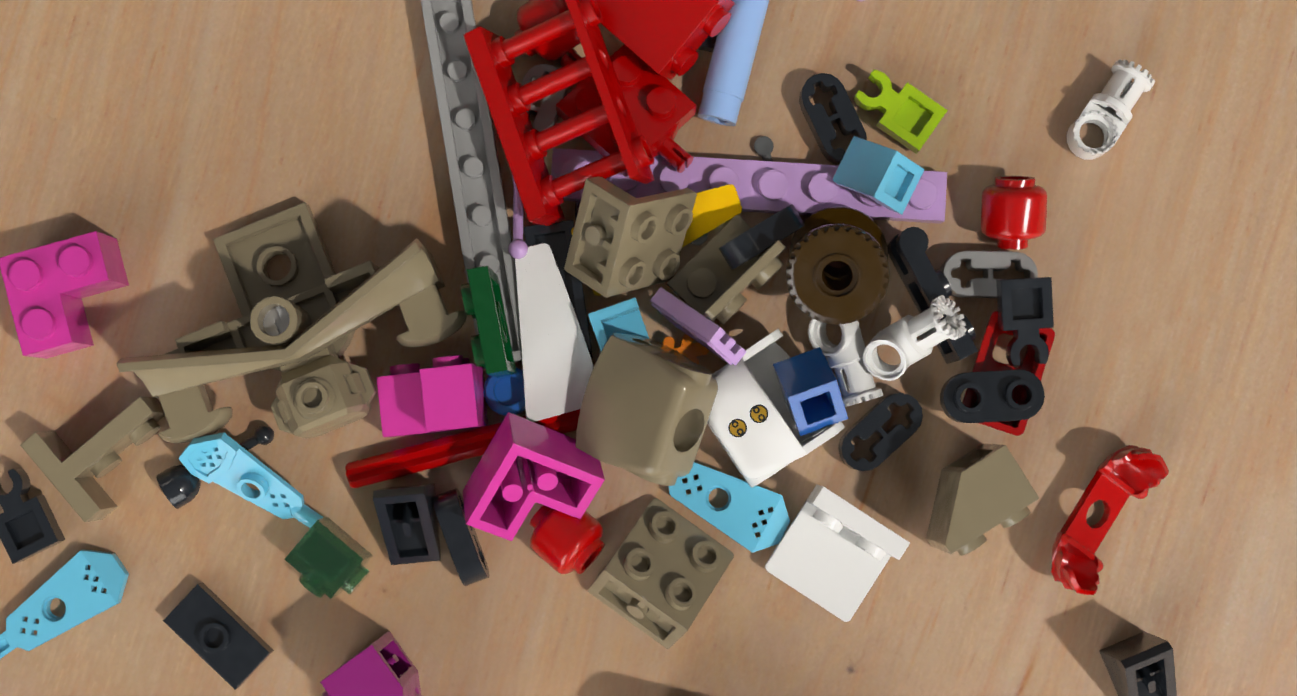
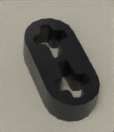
[799,73,867,165]
[719,204,805,270]
[838,393,923,471]
[432,488,490,586]

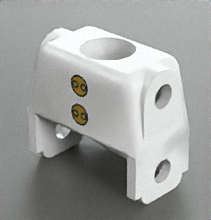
[707,328,845,488]

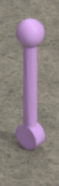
[508,175,528,259]

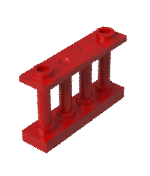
[463,0,654,226]

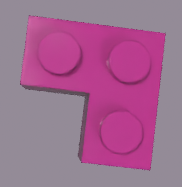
[0,231,129,359]
[376,355,489,437]
[462,412,605,541]

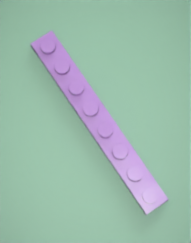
[551,148,947,224]

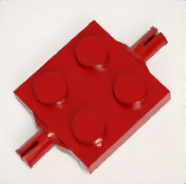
[556,44,697,177]

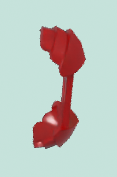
[1051,445,1169,595]

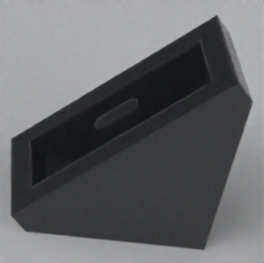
[373,483,441,565]
[1099,631,1177,696]

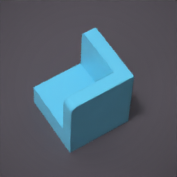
[833,136,925,215]
[588,298,649,351]

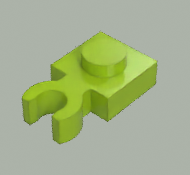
[853,69,948,154]

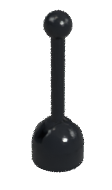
[156,425,274,509]

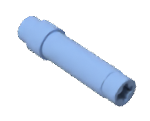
[698,0,769,126]

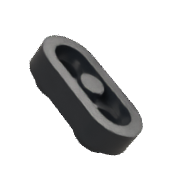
[940,370,1045,423]

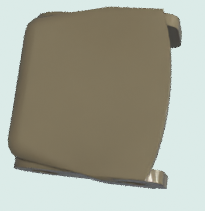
[576,333,718,486]

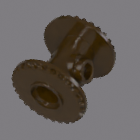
[786,206,889,325]

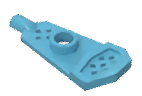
[178,432,323,530]
[669,462,790,553]
[0,549,129,659]

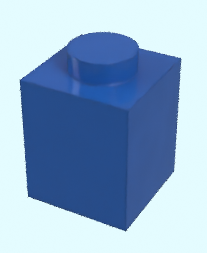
[773,347,848,436]

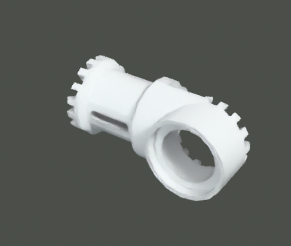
[1067,59,1155,160]
[863,295,967,381]
[808,318,883,407]

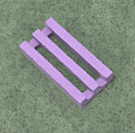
[650,287,746,366]

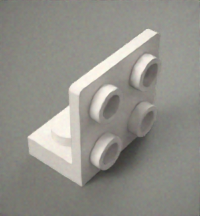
[765,485,910,622]

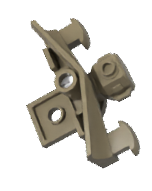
[116,202,467,443]

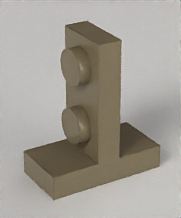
[20,397,165,522]

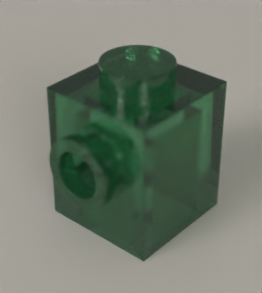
[284,517,373,599]

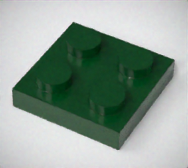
[461,266,517,378]

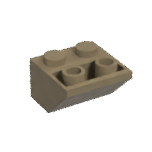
[926,444,1040,556]

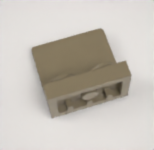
[564,177,697,298]
[667,215,786,325]
[588,498,734,649]

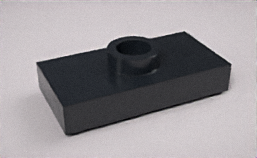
[163,582,274,690]

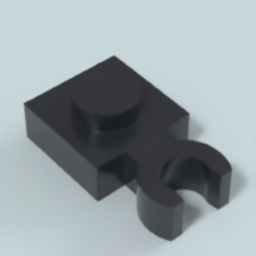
[996,277,1054,366]
[0,468,65,564]

